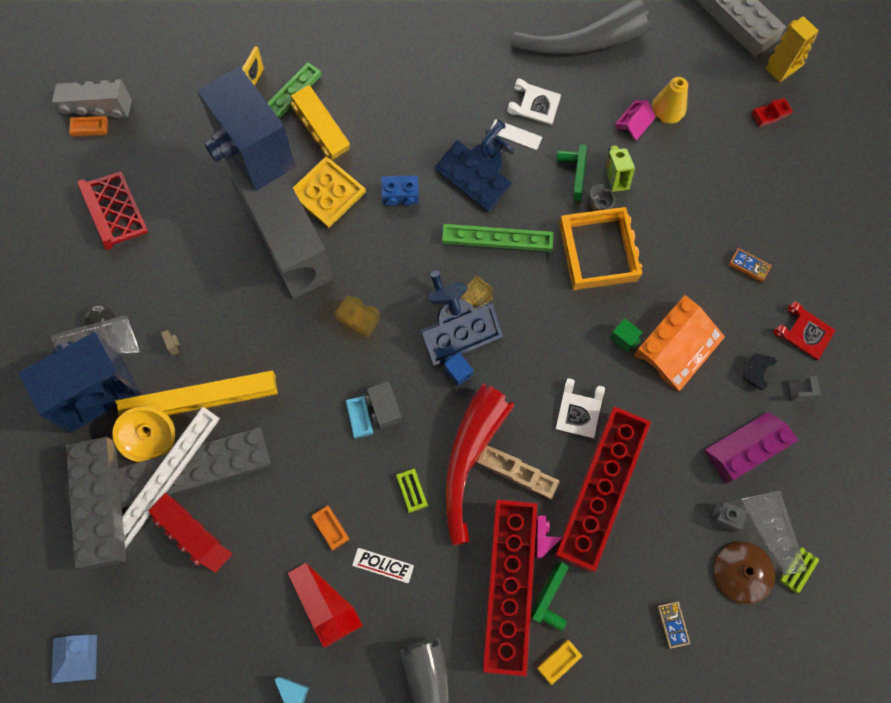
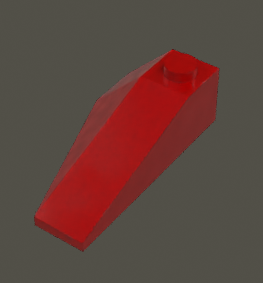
[288,563,363,648]

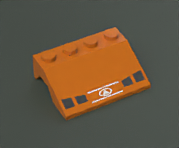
[634,295,725,392]

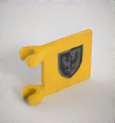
[242,46,264,86]

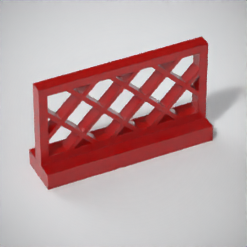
[77,172,148,250]

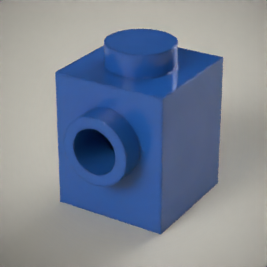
[444,353,474,387]

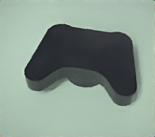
[743,353,777,391]

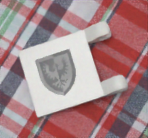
[507,79,561,126]
[556,379,605,439]

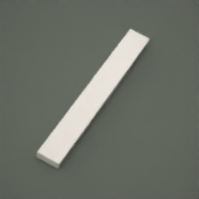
[122,407,220,549]

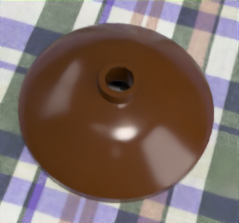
[713,542,775,604]

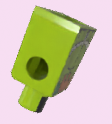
[606,146,635,192]

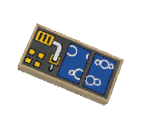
[657,602,690,648]

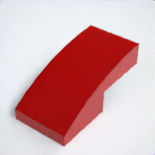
[751,98,793,127]

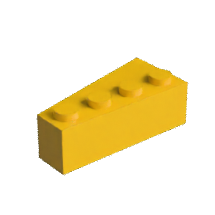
[290,85,350,160]

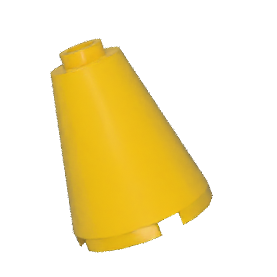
[652,77,688,124]

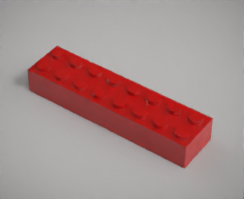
[554,406,651,573]
[482,500,537,676]

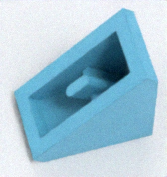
[275,677,310,703]

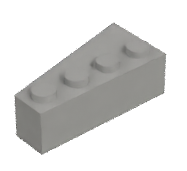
[52,79,132,118]

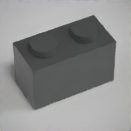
[365,381,402,429]

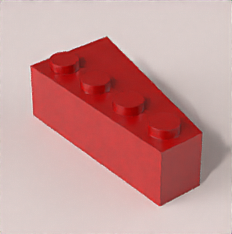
[148,493,233,573]

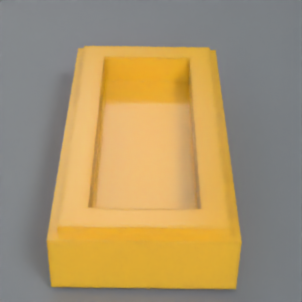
[537,640,582,685]

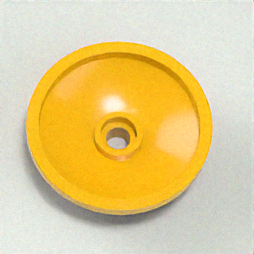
[113,405,175,462]

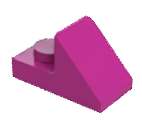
[535,516,562,559]

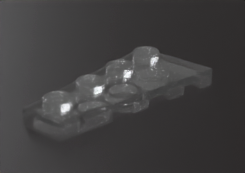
[51,315,140,353]
[739,491,806,576]

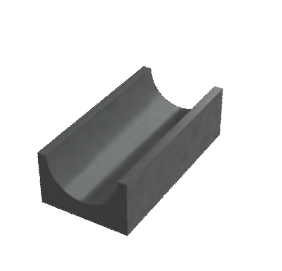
[225,157,333,299]

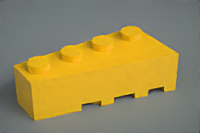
[766,16,819,83]

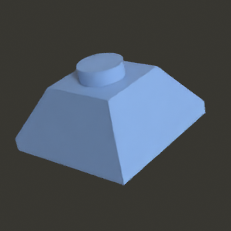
[51,635,97,683]

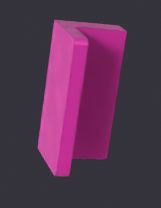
[615,100,656,140]

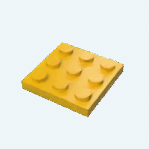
[293,156,366,228]

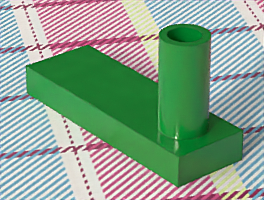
[557,145,587,201]
[530,562,569,631]

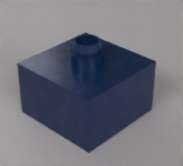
[197,66,296,191]
[18,331,141,433]

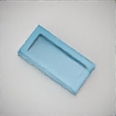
[346,396,373,439]

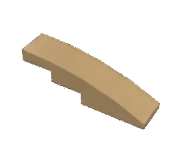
[477,445,560,500]

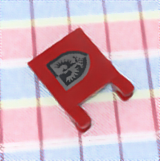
[773,301,836,360]

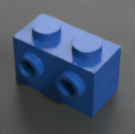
[381,176,419,206]

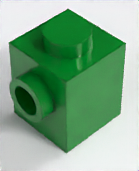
[609,318,643,352]

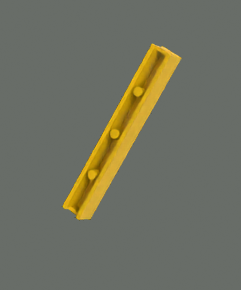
[116,371,278,417]

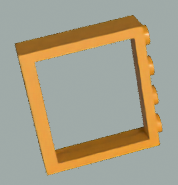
[559,207,643,290]

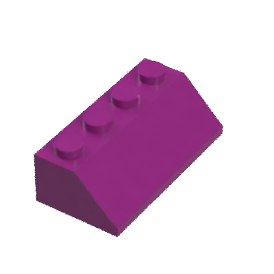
[704,412,799,484]

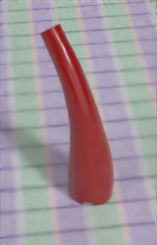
[446,383,515,545]

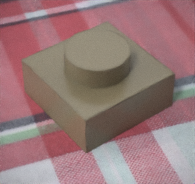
[161,330,180,355]

